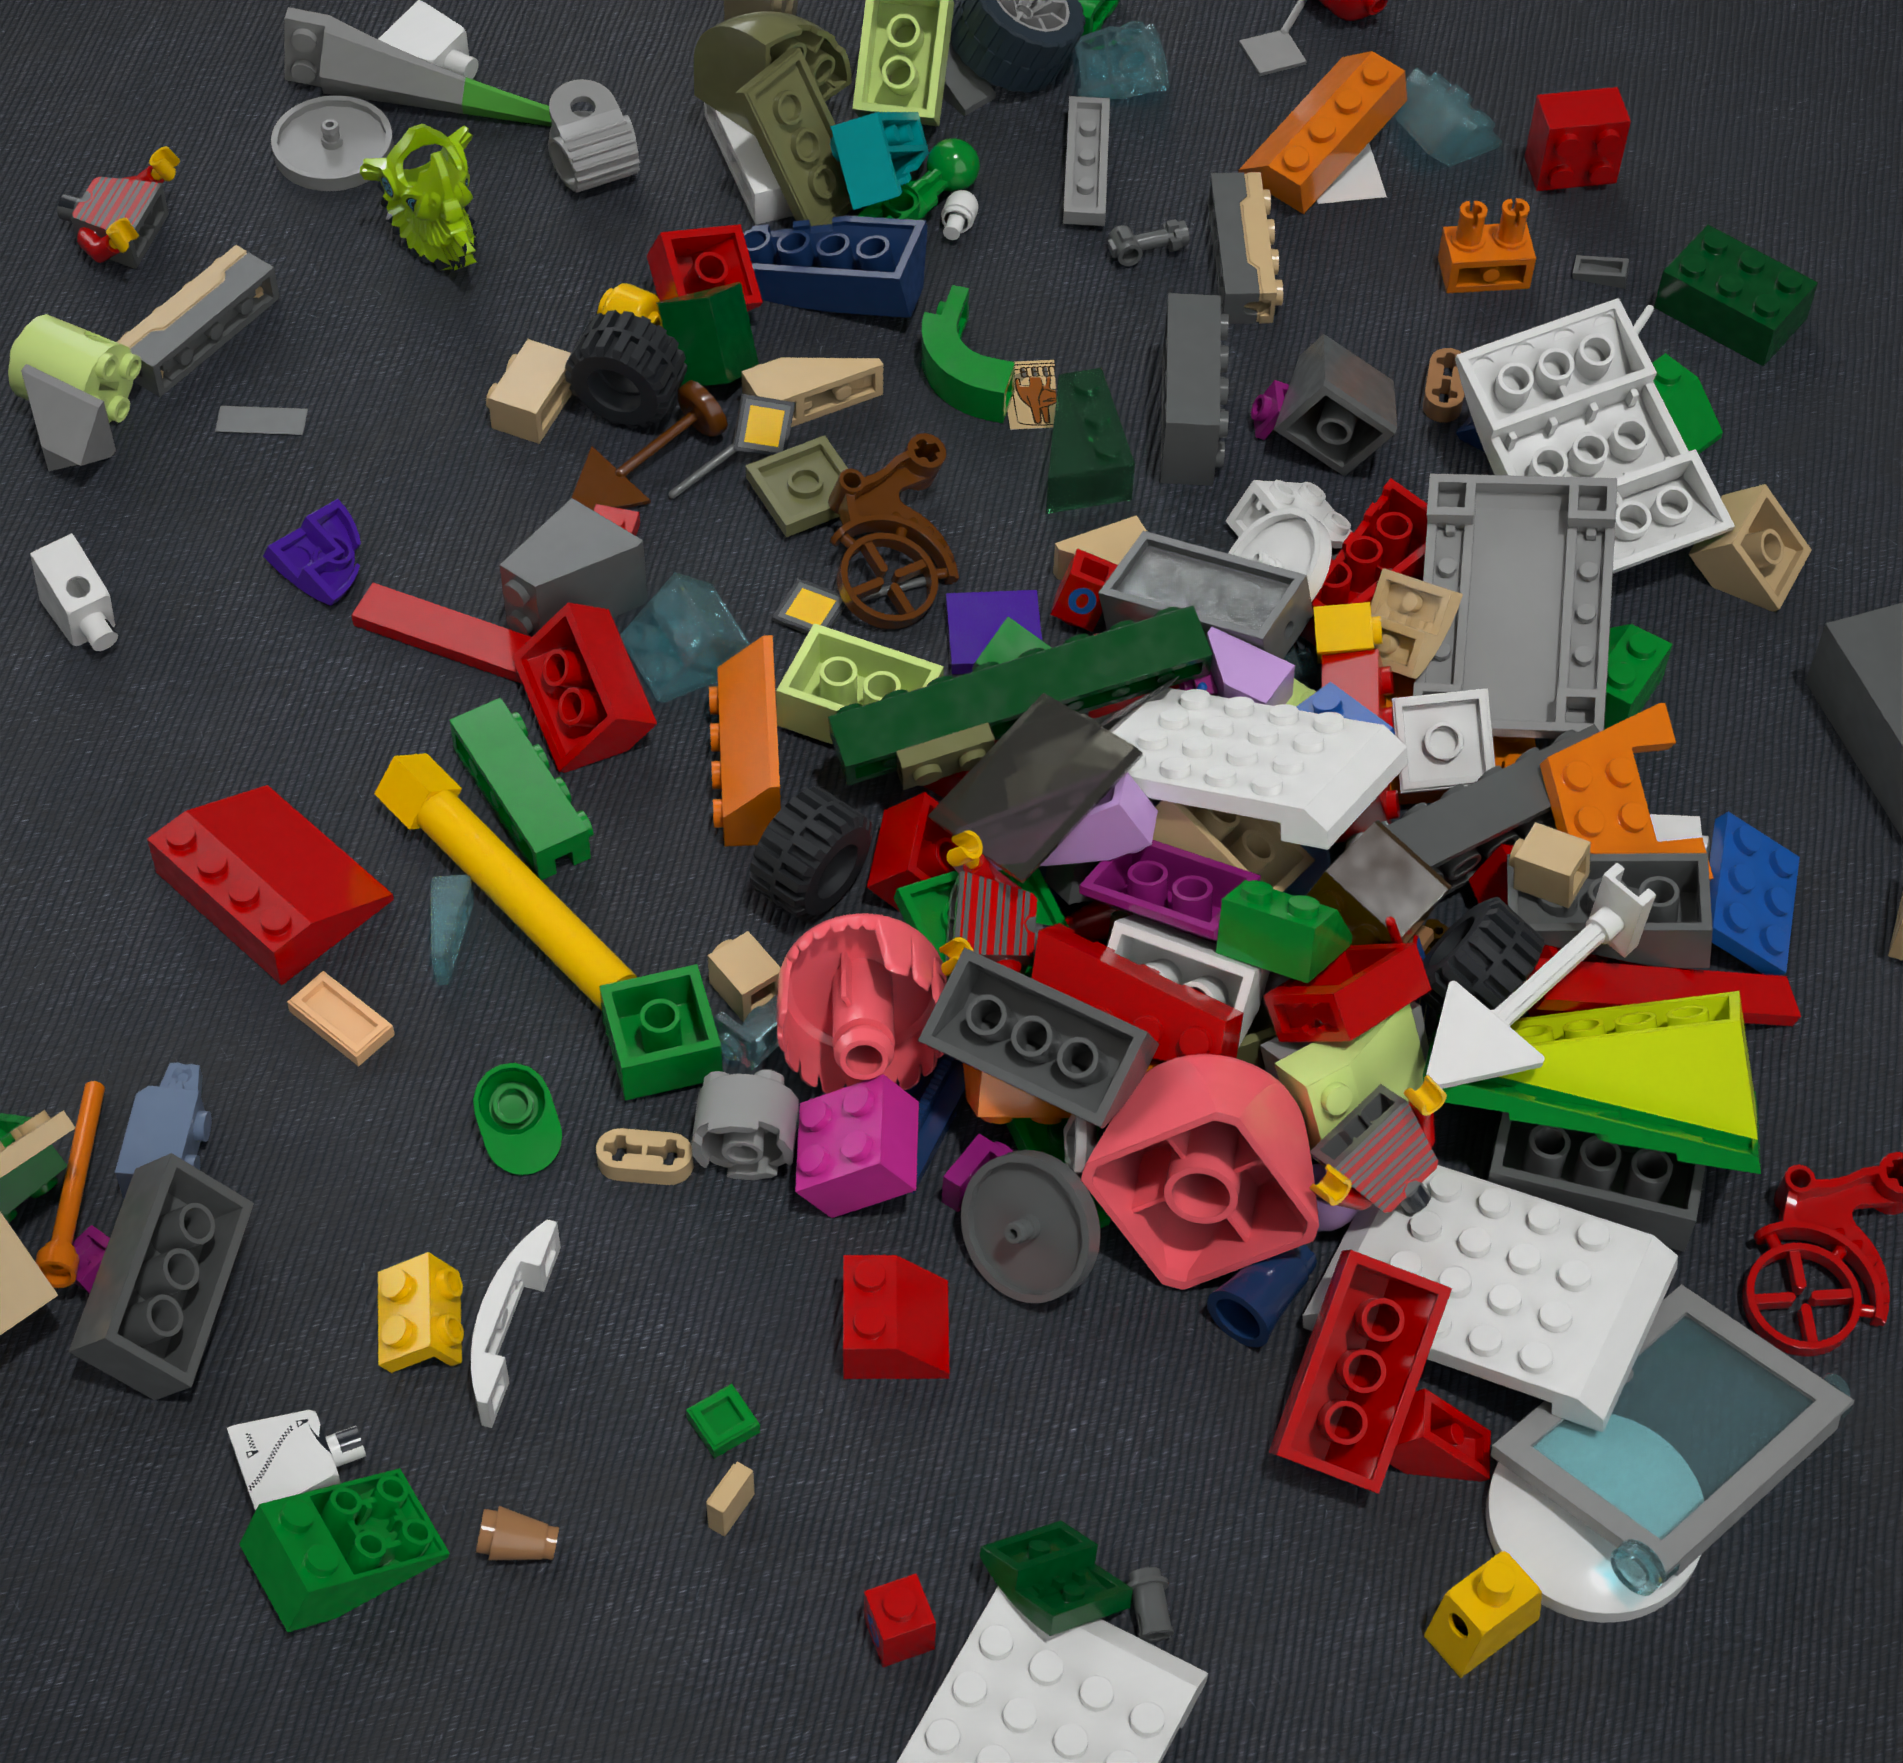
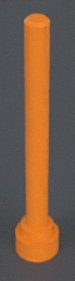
[35,1081,105,1288]

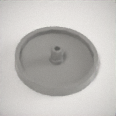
[271,95,394,191]

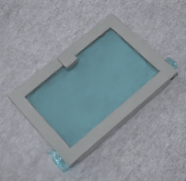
[1491,1284,1854,1596]

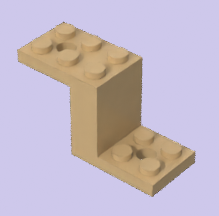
[0,1110,75,1335]

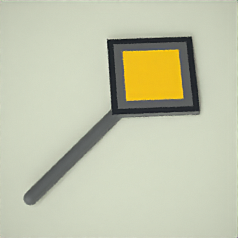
[668,393,795,499]
[772,577,926,634]

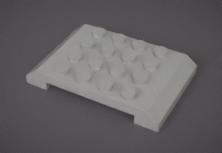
[1413,474,1617,739]

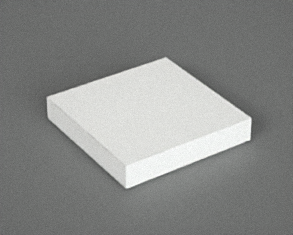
[1392,688,1496,794]

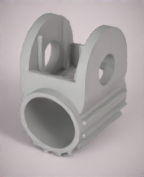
[548,79,640,193]

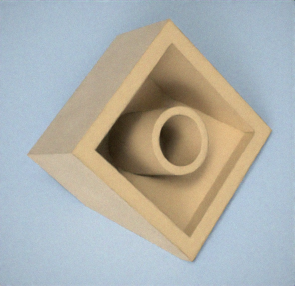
[1689,484,1811,611]

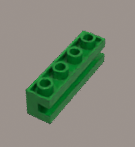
[449,697,594,881]

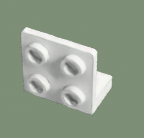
[1226,480,1352,548]

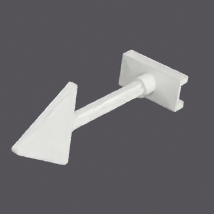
[1426,863,1656,1089]

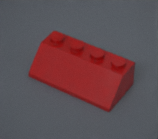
[1269,1250,1452,1494]

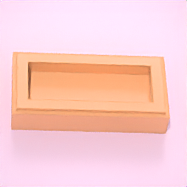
[287,971,395,1067]

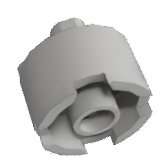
[691,1070,799,1180]

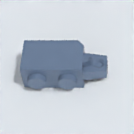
[115,1063,212,1199]

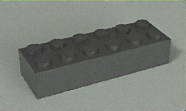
[1381,724,1600,895]

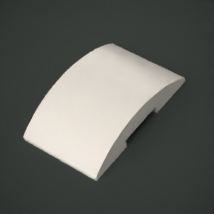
[1455,298,1735,573]

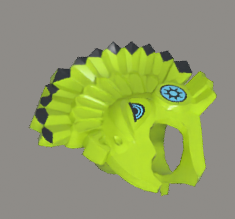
[360,123,478,271]

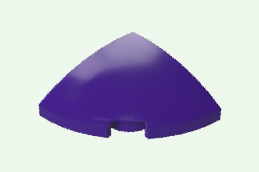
[263,499,361,606]

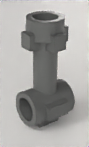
[1108,219,1190,266]

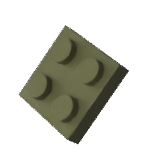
[745,435,848,537]

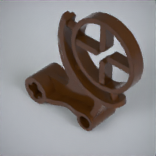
[828,433,959,629]

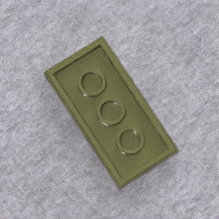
[735,48,853,226]

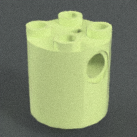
[8,314,142,423]

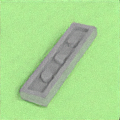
[1063,96,1110,226]

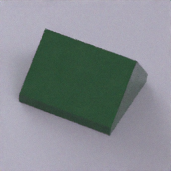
[656,282,759,387]

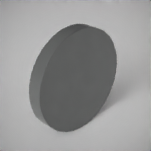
[961,1150,1100,1303]

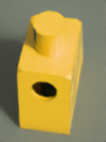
[1424,1551,1542,1678]

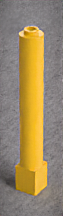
[374,753,637,1011]

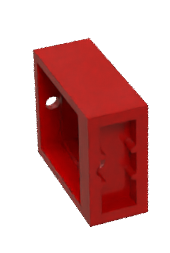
[1263,943,1432,1042]

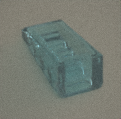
[430,875,474,985]

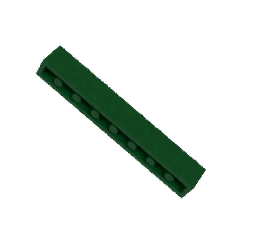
[828,605,1213,786]

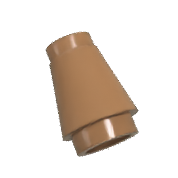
[476,1506,559,1560]

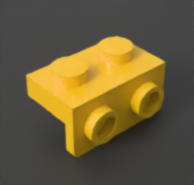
[378,1252,464,1373]

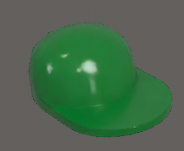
[473,1062,562,1175]

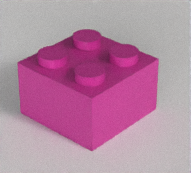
[795,1074,919,1218]

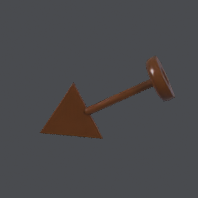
[571,380,728,511]

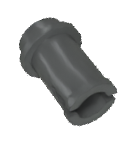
[1127,1567,1174,1643]

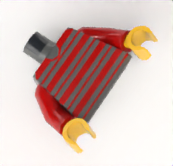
[57,146,180,269]
[939,830,1051,978]
[1309,1075,1447,1214]

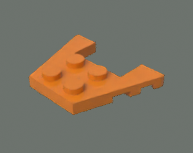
[1540,703,1713,881]

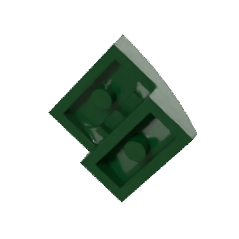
[979,1520,1133,1636]

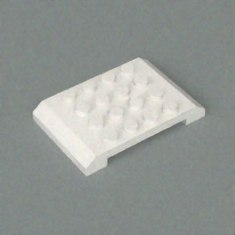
[1054,688,1407,850]
[1303,1165,1678,1432]
[897,1586,1208,1763]

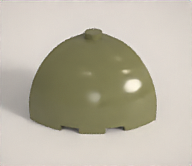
[694,11,852,136]

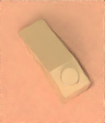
[741,357,883,427]

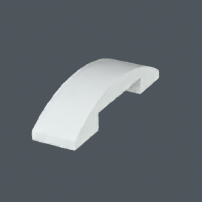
[471,1220,561,1428]

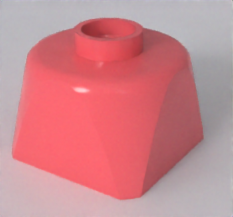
[1081,1054,1319,1290]

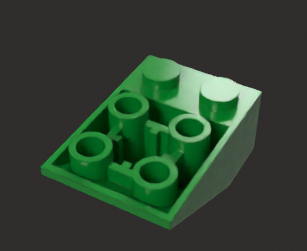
[239,1468,450,1632]

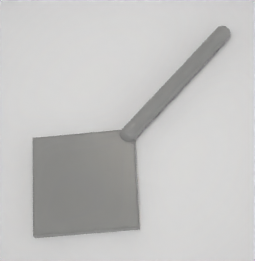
[1239,0,1307,76]

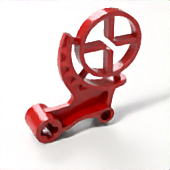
[1742,1152,1903,1357]

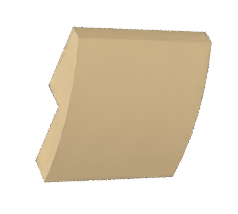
[1371,568,1463,679]

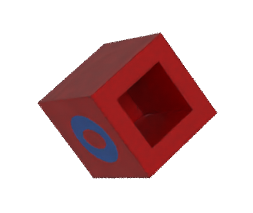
[1050,548,1118,632]
[864,1573,936,1667]

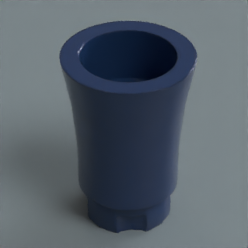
[1207,1244,1317,1347]

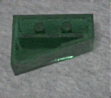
[1046,368,1135,514]

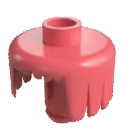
[776,913,947,1094]

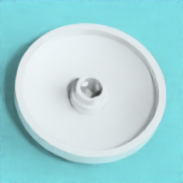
[1486,1417,1703,1623]

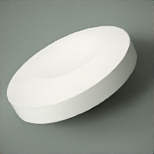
[1228,508,1332,602]

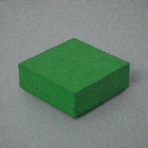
[686,1384,760,1459]

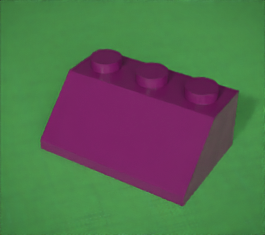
[1079,840,1261,943]

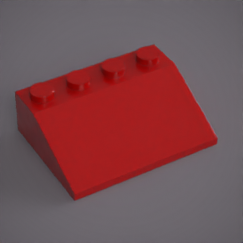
[147,785,394,986]

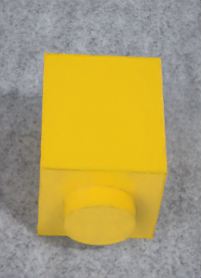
[1313,602,1383,664]

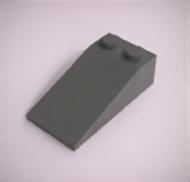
[1507,853,1713,968]

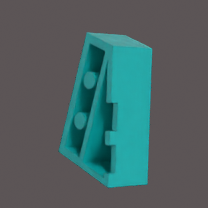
[830,112,929,210]

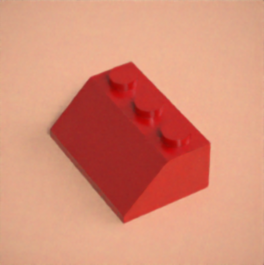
[512,602,657,773]

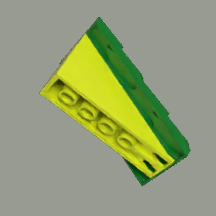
[1423,991,1761,1174]

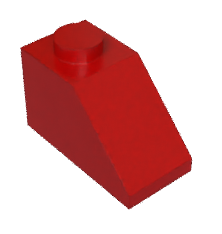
[1390,1388,1491,1482]

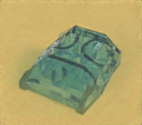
[1074,21,1170,100]

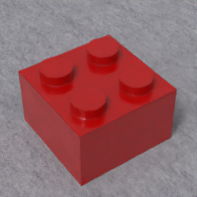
[1524,87,1631,191]

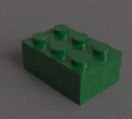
[1654,225,1818,367]

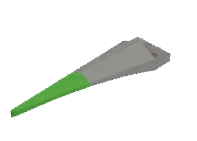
[284,7,552,126]

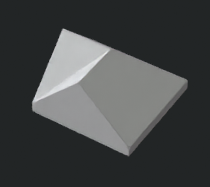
[21,364,116,471]

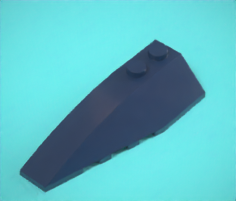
[743,216,928,318]

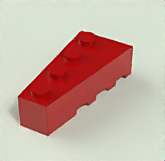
[1300,478,1428,647]
[1322,649,1400,843]
[1032,923,1244,1061]

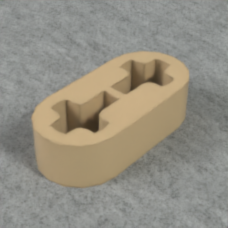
[596,1128,694,1185]

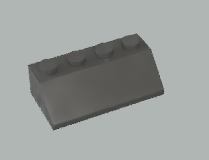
[918,947,1159,1129]

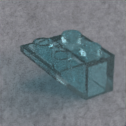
[1394,67,1503,167]
[620,572,750,703]

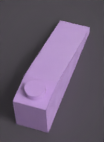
[953,771,1158,873]

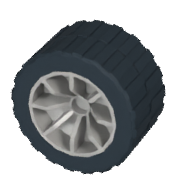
[950,0,1085,93]

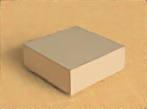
[706,1462,755,1537]

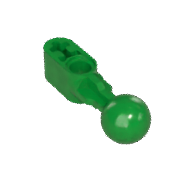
[858,138,980,220]

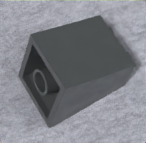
[1274,334,1397,477]
[499,498,648,637]

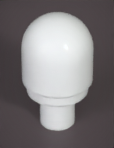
[941,190,978,240]

